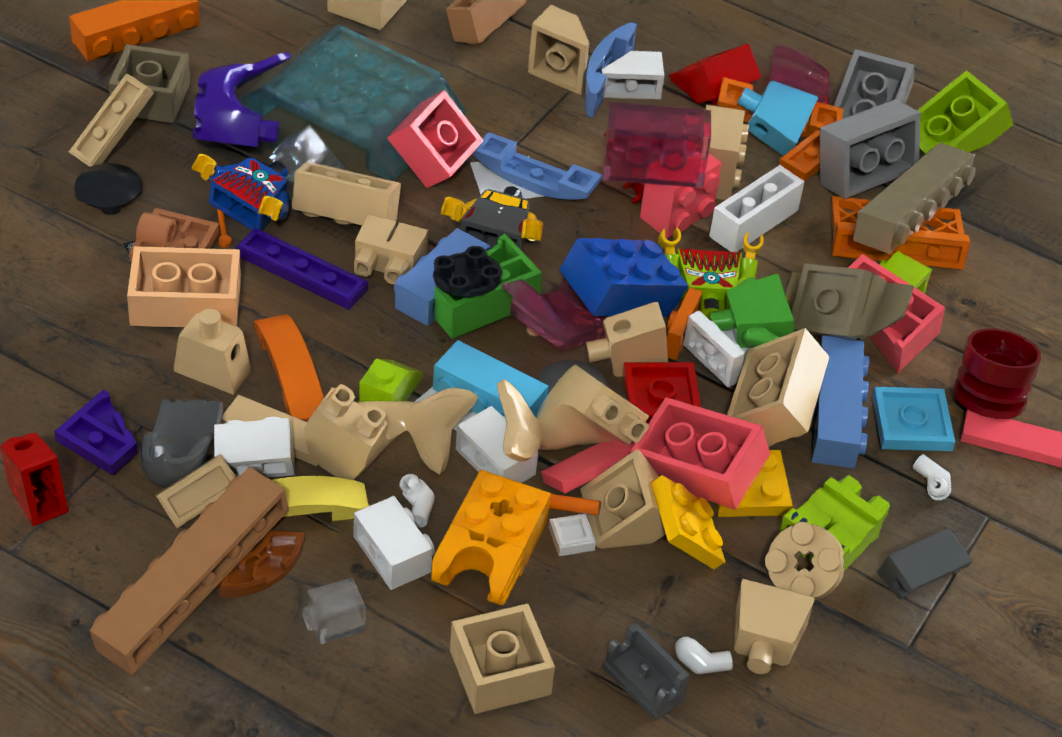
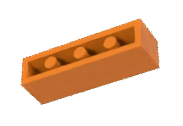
[69,0,200,61]

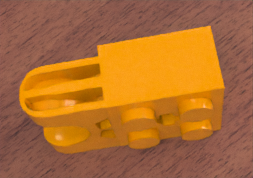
[431,469,551,605]

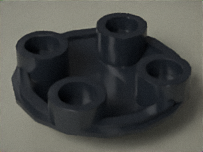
[74,163,142,215]
[432,246,503,297]

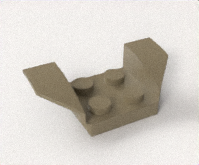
[785,263,914,340]

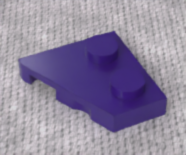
[55,389,138,475]

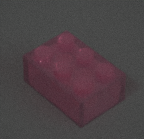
[603,102,711,188]

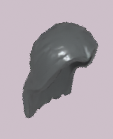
[141,399,223,488]

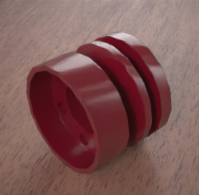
[953,329,1041,419]

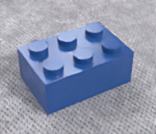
[559,238,689,317]

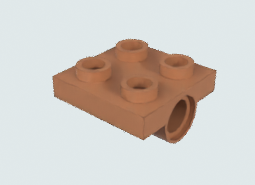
[129,208,219,262]

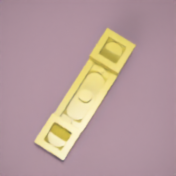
[272,476,369,521]

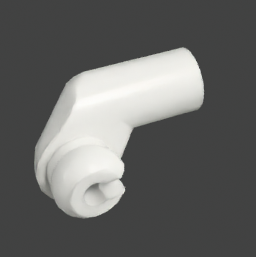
[400,474,435,528]
[675,637,733,674]

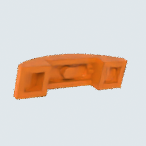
[717,77,844,137]
[253,314,324,422]

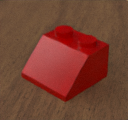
[669,43,762,105]

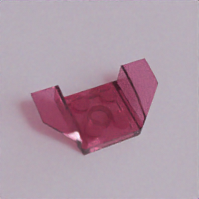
[768,43,831,104]
[502,276,610,351]

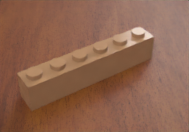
[89,467,289,675]

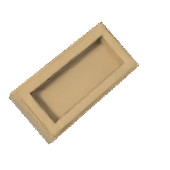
[155,454,236,528]

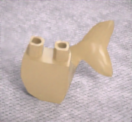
[497,364,649,462]
[305,384,478,480]

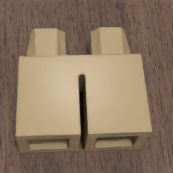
[354,214,428,285]

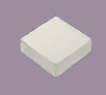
[548,514,596,557]

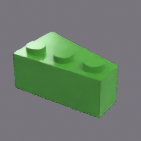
[434,233,542,339]

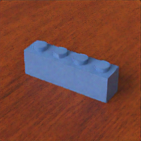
[811,335,869,469]

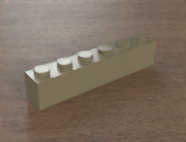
[853,143,976,254]

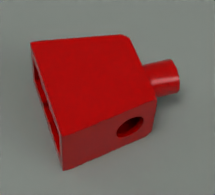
[0,433,69,526]

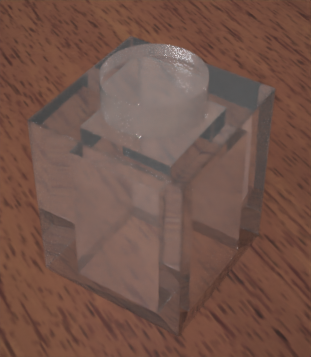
[302,577,366,644]

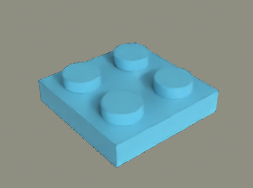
[872,387,955,451]

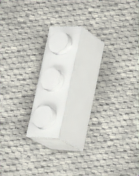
[709,165,804,252]

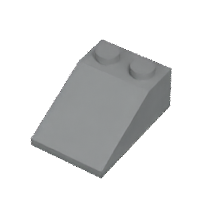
[834,49,914,119]

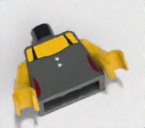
[440,186,543,252]

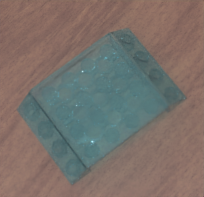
[238,24,466,181]

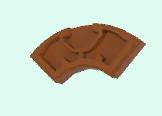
[219,530,305,598]

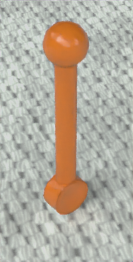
[217,209,232,248]

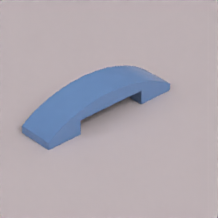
[584,22,637,118]
[473,132,602,200]

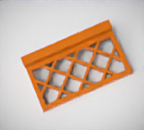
[830,196,970,270]

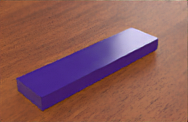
[235,228,368,310]

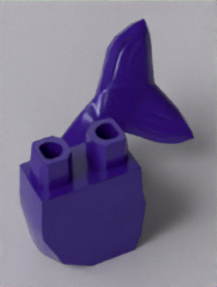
[193,52,291,147]

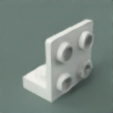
[683,311,753,388]

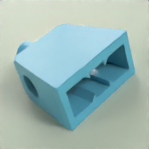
[737,81,818,156]

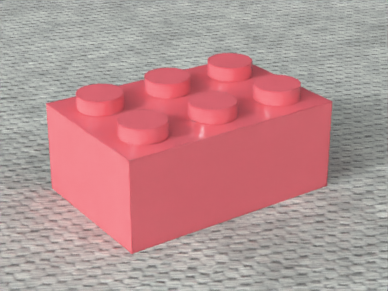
[630,397,770,510]

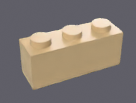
[292,161,401,225]

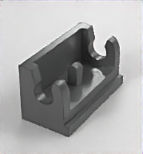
[877,528,972,599]
[602,623,690,721]

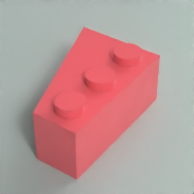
[848,254,945,373]

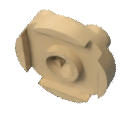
[765,522,844,600]

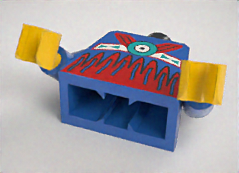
[191,154,290,231]

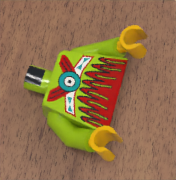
[658,227,764,319]

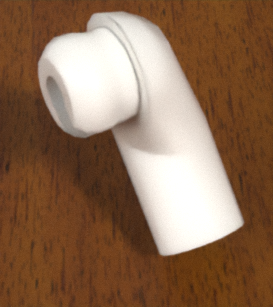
[913,454,951,500]

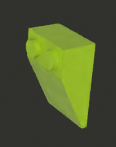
[917,70,1013,155]

